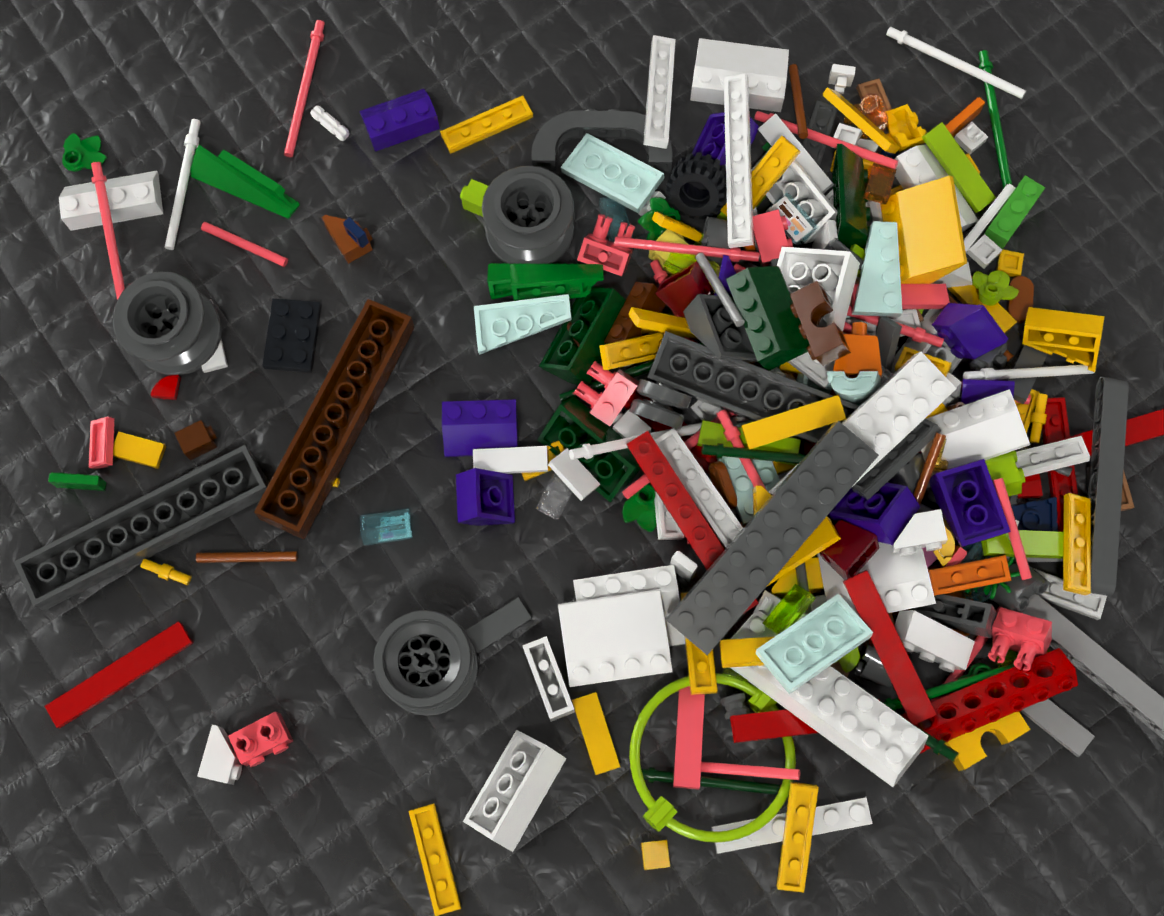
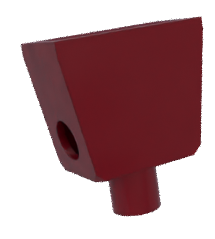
[655,261,715,318]
[820,520,880,580]

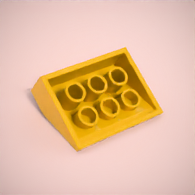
[880,175,967,284]

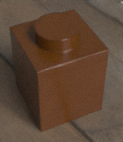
[174,420,217,460]

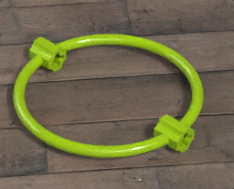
[629,673,796,843]

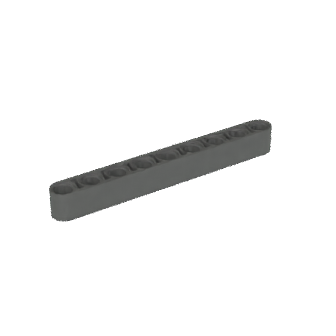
[1088,377,1129,596]

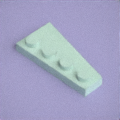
[852,221,903,317]
[474,294,572,355]

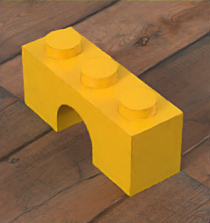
[946,712,1031,771]

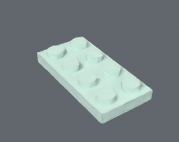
[561,133,664,214]
[717,420,780,526]
[756,593,873,694]

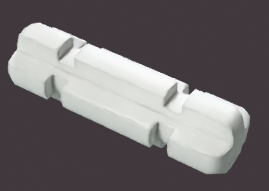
[310,105,350,141]

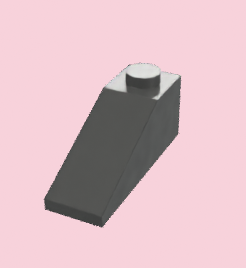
[911,594,997,638]

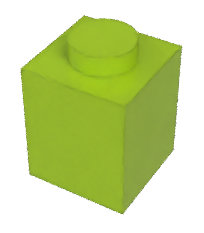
[460,179,488,217]

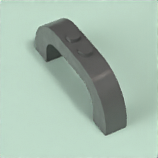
[532,109,672,173]

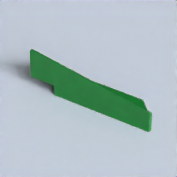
[190,145,300,219]
[487,263,604,301]

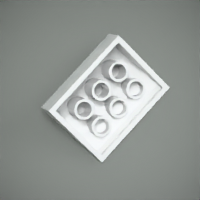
[690,38,789,112]
[777,247,860,332]
[817,542,936,616]
[573,565,685,647]
[558,589,672,687]

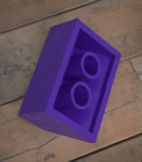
[359,89,440,152]
[692,112,759,173]
[442,399,518,457]

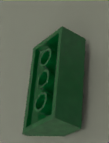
[832,144,870,250]
[726,266,810,371]
[539,287,626,386]
[537,397,641,502]

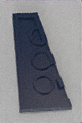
[955,497,1058,542]

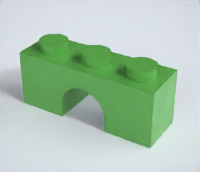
[984,175,1045,249]

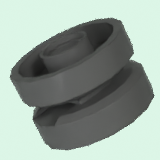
[629,379,692,430]

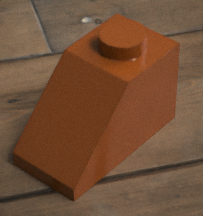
[322,215,373,264]

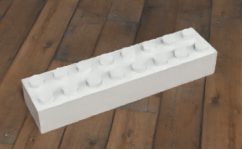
[768,352,957,495]
[730,612,928,787]

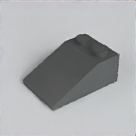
[683,294,757,361]

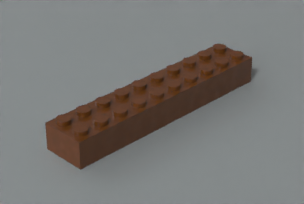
[254,299,414,540]

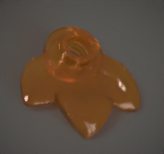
[843,94,888,139]

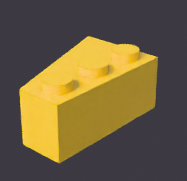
[1022,307,1105,372]

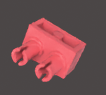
[753,209,793,267]
[577,214,635,276]
[573,361,639,426]
[988,607,1052,671]
[228,711,293,767]

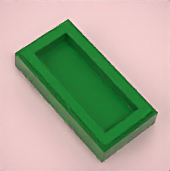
[48,472,107,491]

